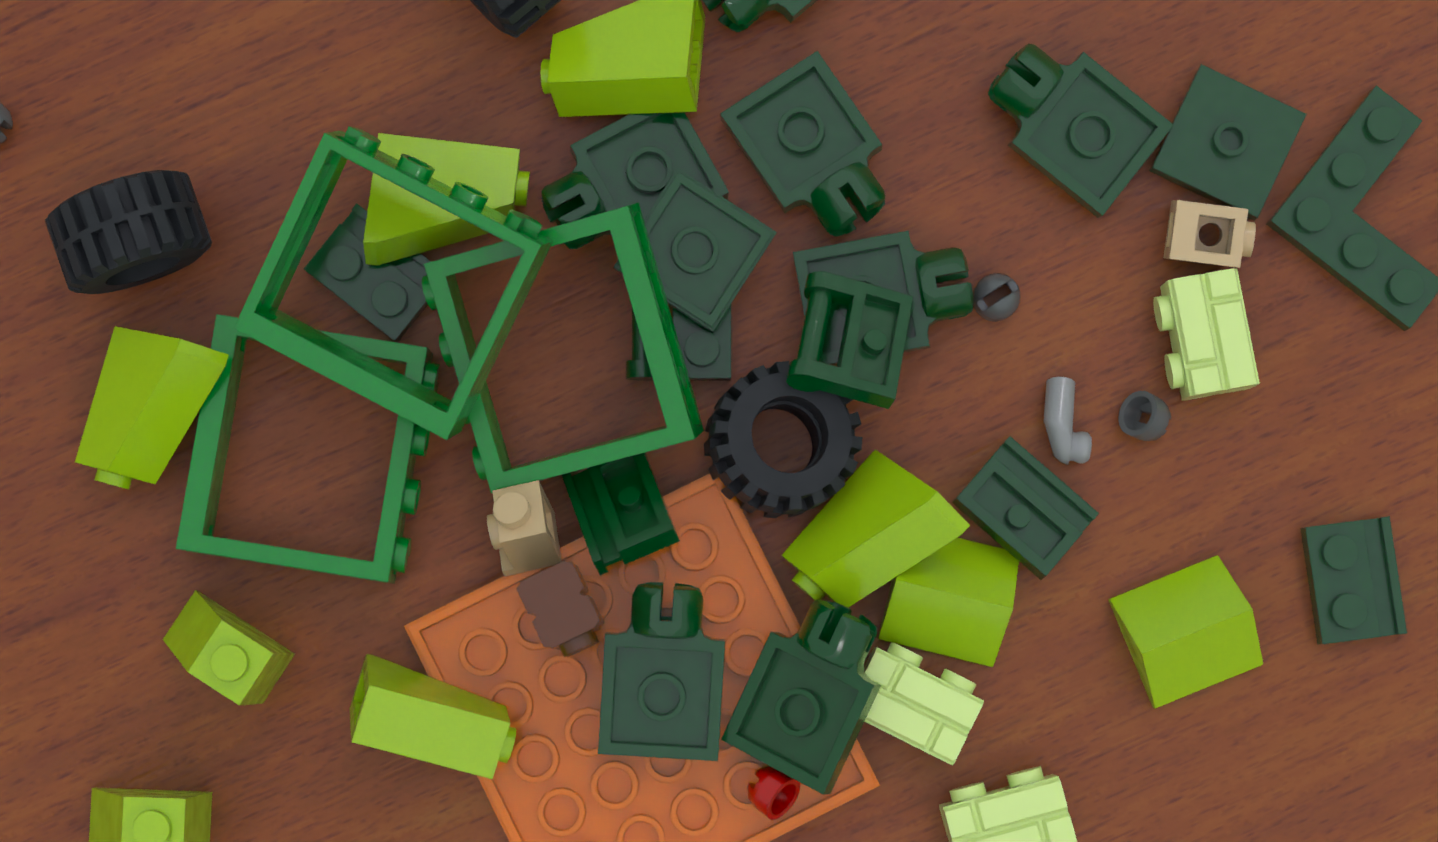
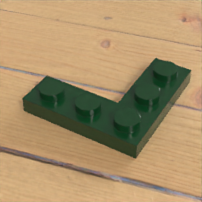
[1266,85,1438,331]

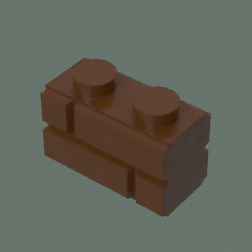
[516,560,604,658]

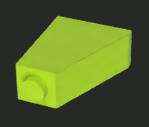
[541,0,705,117]
[363,133,530,265]
[75,326,229,490]
[782,449,970,608]
[163,590,295,706]
[349,654,516,779]
[89,788,212,842]

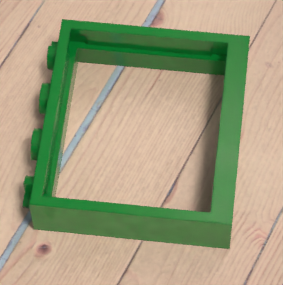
[234,126,554,440]
[422,202,704,493]
[176,314,440,584]

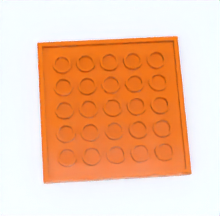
[404,473,880,842]

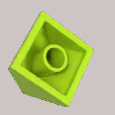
[878,537,1019,667]
[1108,555,1263,709]

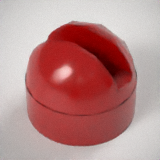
[747,766,800,820]

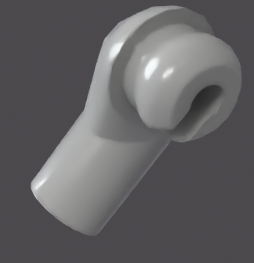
[1044,377,1092,465]

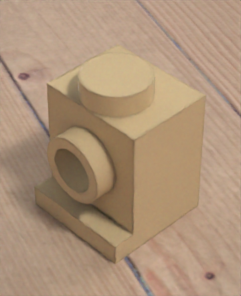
[1163,200,1256,268]
[487,480,562,576]

